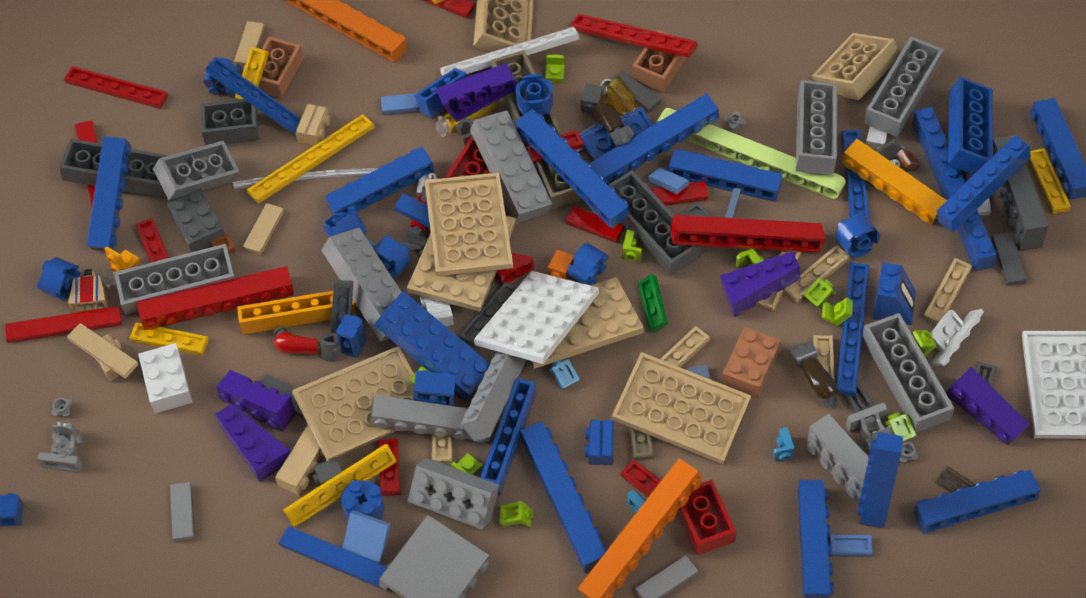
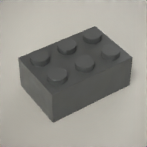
[201,99,260,145]
[167,188,225,252]

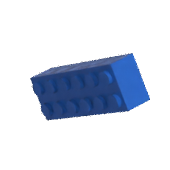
[948,76,993,175]
[374,291,490,401]

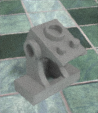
[846,403,893,451]
[37,422,83,473]

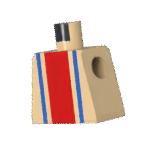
[68,269,109,313]

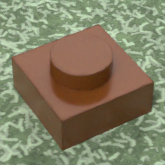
[897,149,921,171]
[211,234,236,254]

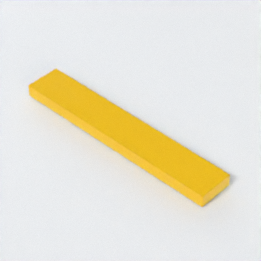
[283,444,397,527]

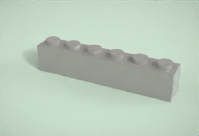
[461,351,527,441]
[370,395,490,443]

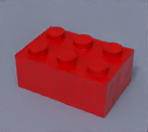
[677,480,736,556]

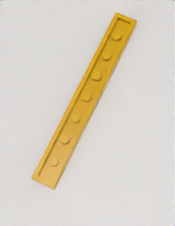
[247,114,374,204]

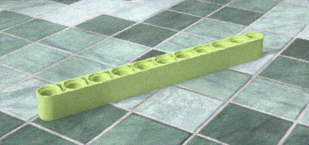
[656,108,846,199]

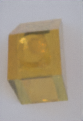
[607,75,636,116]

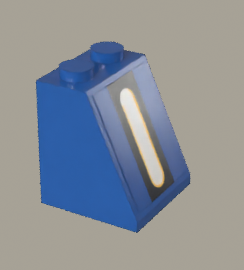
[873,262,916,325]

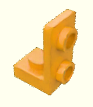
[104,247,141,272]

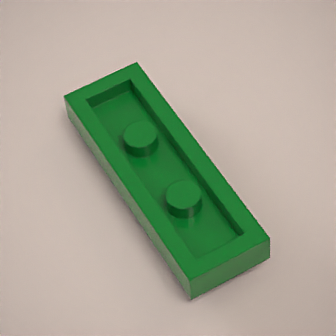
[638,274,668,333]

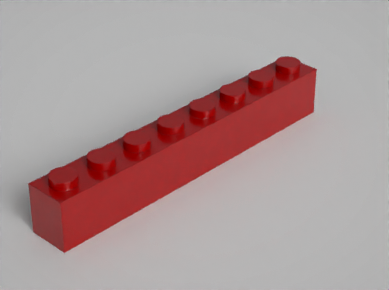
[670,215,826,253]
[137,266,294,330]

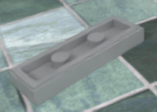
[170,482,194,542]
[635,556,698,598]

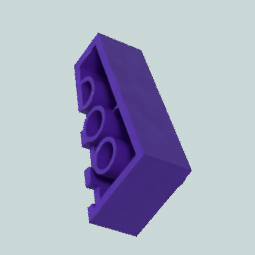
[436,63,517,122]
[720,251,801,318]
[945,367,1029,445]
[216,370,296,432]
[215,404,291,482]

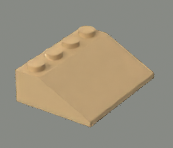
[473,0,533,52]
[811,33,900,100]

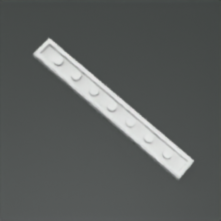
[440,27,579,76]

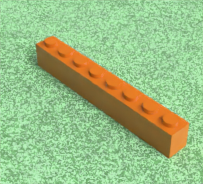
[286,0,407,63]
[578,458,702,598]

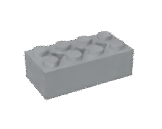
[153,141,240,200]
[807,413,870,503]
[408,458,500,529]

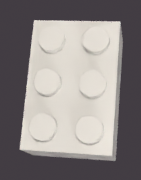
[138,343,193,413]

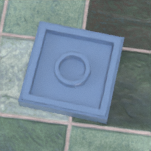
[343,510,390,563]

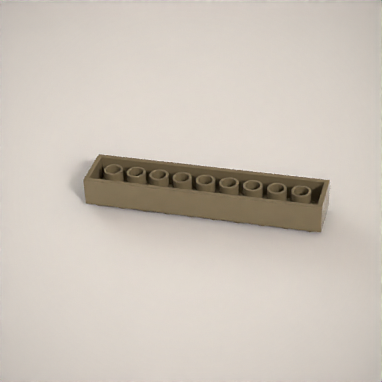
[491,50,583,210]

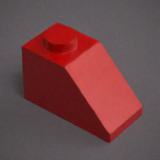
[495,253,534,286]

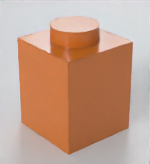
[548,250,574,280]

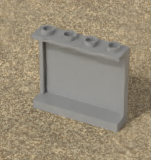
[379,515,490,598]

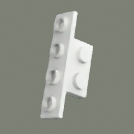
[929,309,984,368]

